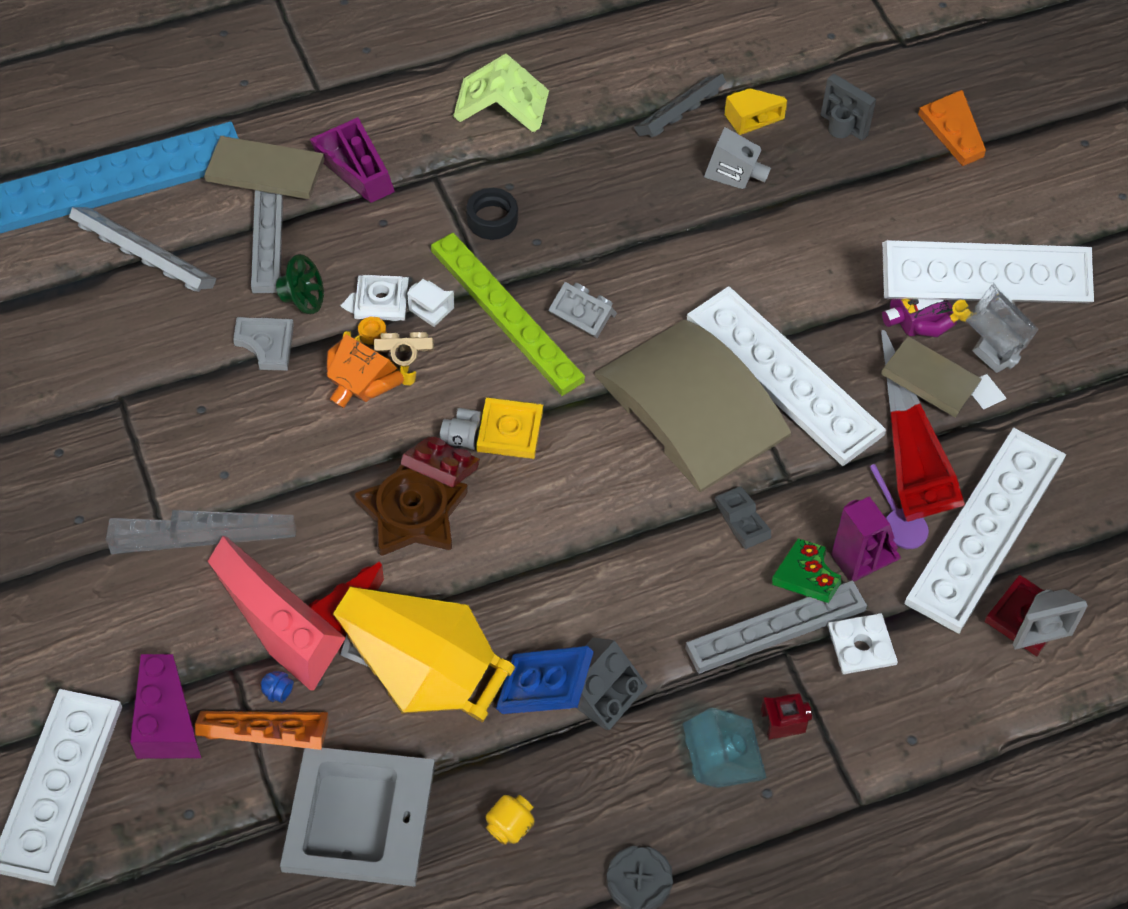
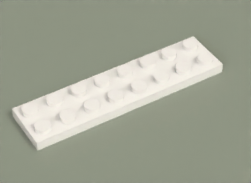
[882,240,1094,303]
[687,286,886,466]
[905,428,1066,634]

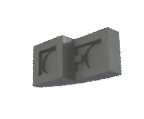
[715,486,771,549]

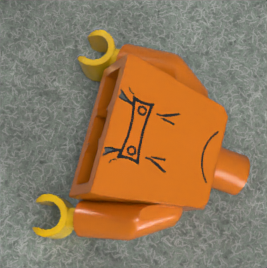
[327,331,417,408]

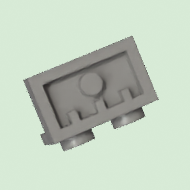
[548,282,617,338]

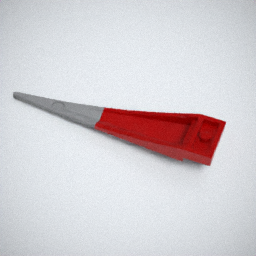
[881,330,965,522]

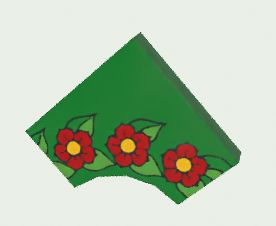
[772,538,841,603]

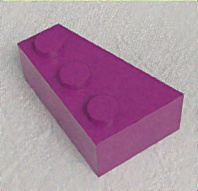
[130,654,201,759]

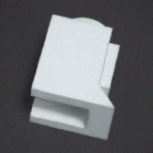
[407,279,454,327]

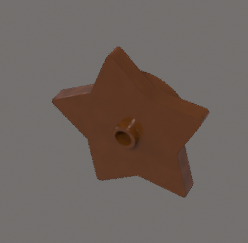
[354,465,468,556]

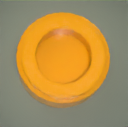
[358,317,387,345]

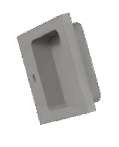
[280,748,435,887]

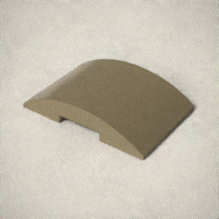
[594,319,791,493]

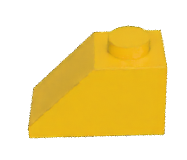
[724,88,787,135]

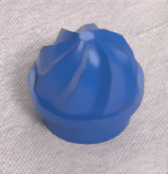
[261,671,294,703]

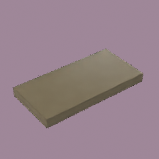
[204,136,324,199]

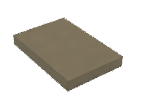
[881,336,982,418]

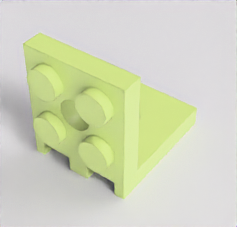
[453,54,549,132]

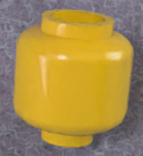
[486,795,535,845]

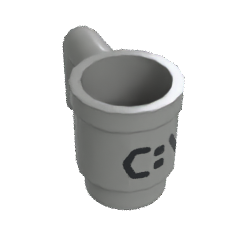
[440,408,483,450]

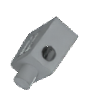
[704,127,771,189]

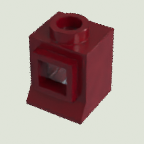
[760,693,812,740]

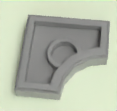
[233,317,294,371]

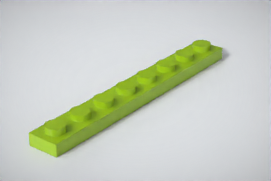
[431,232,585,396]

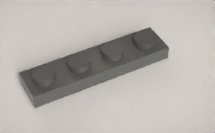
[634,73,726,137]

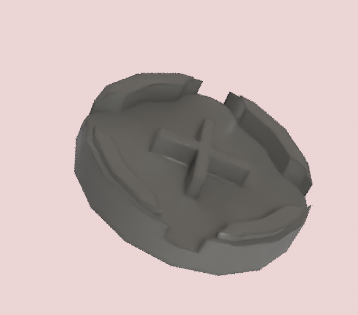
[606,846,673,909]

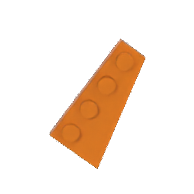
[195,711,329,750]

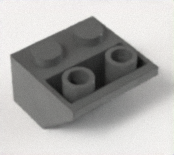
[576,638,648,730]

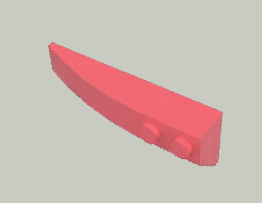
[208,536,346,691]

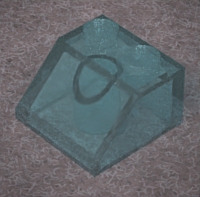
[683,707,767,788]

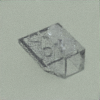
[966,283,1039,359]

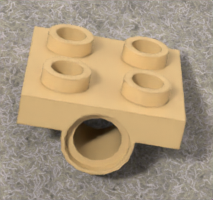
[374,332,434,366]

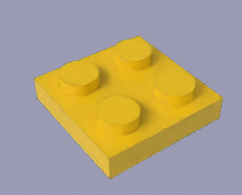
[476,398,543,459]

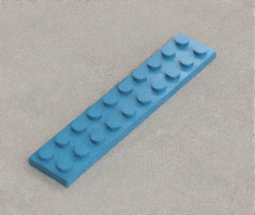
[0,121,239,234]

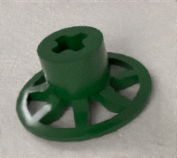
[276,254,324,315]

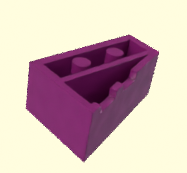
[310,117,395,203]
[831,496,901,582]

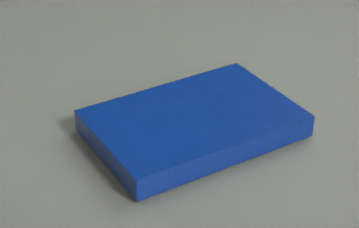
[496,646,594,714]

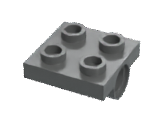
[821,73,876,141]

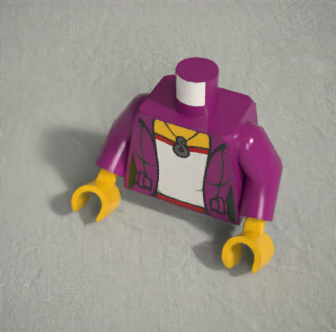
[882,299,972,337]

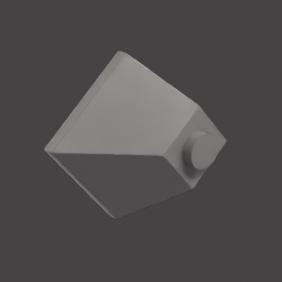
[1012,589,1088,649]

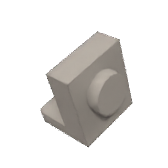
[972,328,1025,373]

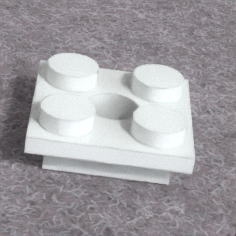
[354,275,409,321]
[828,613,898,674]

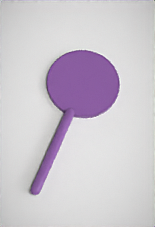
[870,464,929,549]

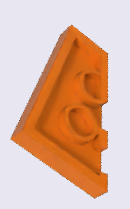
[918,90,986,166]

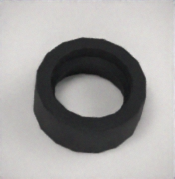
[466,187,518,240]

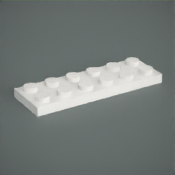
[0,689,122,886]

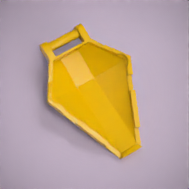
[333,587,516,722]

